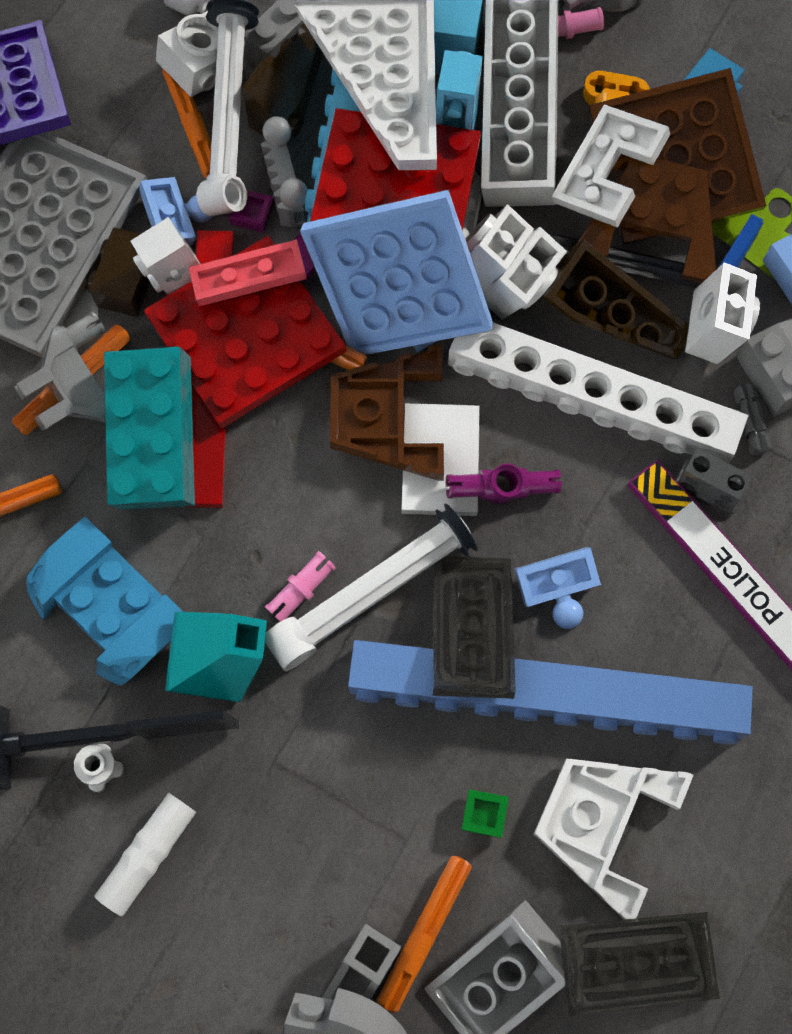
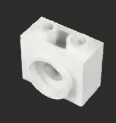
[156,11,248,97]
[465,204,534,291]
[483,227,567,319]
[685,263,760,364]

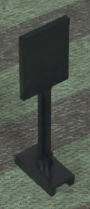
[0,706,239,790]

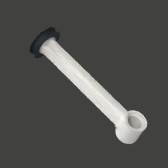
[196,0,260,216]
[265,503,478,671]

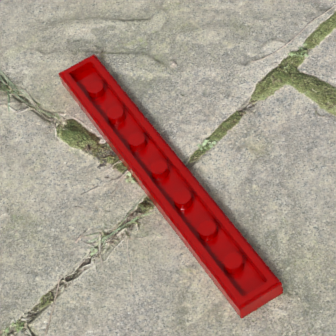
[185,230,234,508]

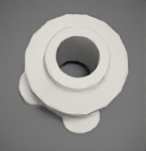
[74,744,124,792]

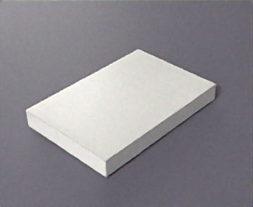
[402,403,479,516]

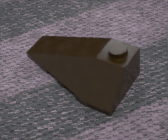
[242,23,323,138]
[543,240,689,360]

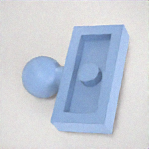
[139,177,213,245]
[514,547,601,629]

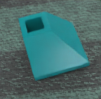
[165,612,267,702]

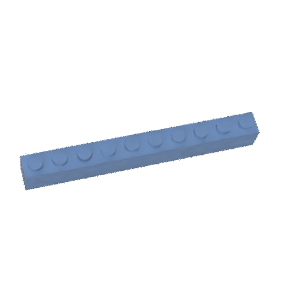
[348,640,753,745]

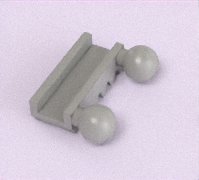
[261,116,308,228]

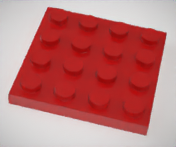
[310,108,481,231]
[144,235,347,429]

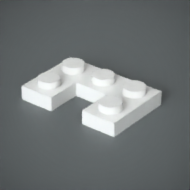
[551,105,670,228]

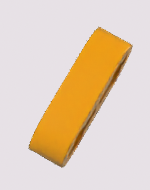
[583,71,650,105]

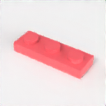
[189,239,307,306]

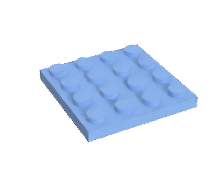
[300,190,493,355]

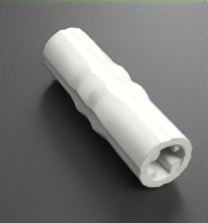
[94,792,196,916]

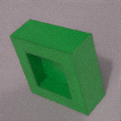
[461,789,509,839]

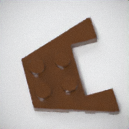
[577,158,716,283]
[330,345,444,481]

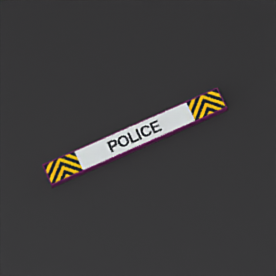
[627,460,792,671]

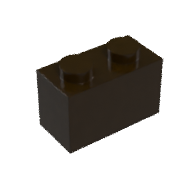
[88,227,150,317]

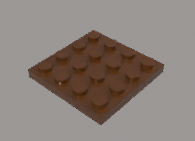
[589,68,767,245]

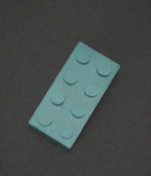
[104,347,195,510]

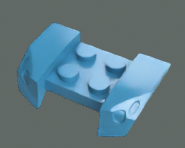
[26,517,183,686]

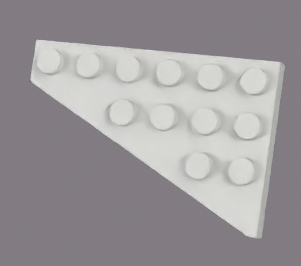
[293,0,437,170]

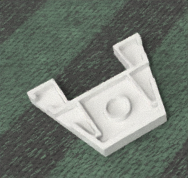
[533,759,693,923]

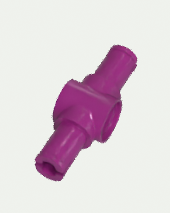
[445,463,562,505]

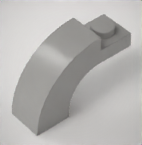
[284,988,407,1034]

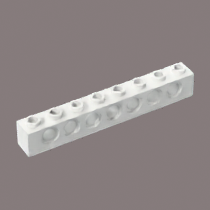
[448,323,748,463]

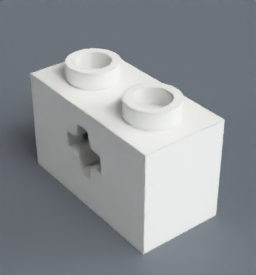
[131,217,200,295]

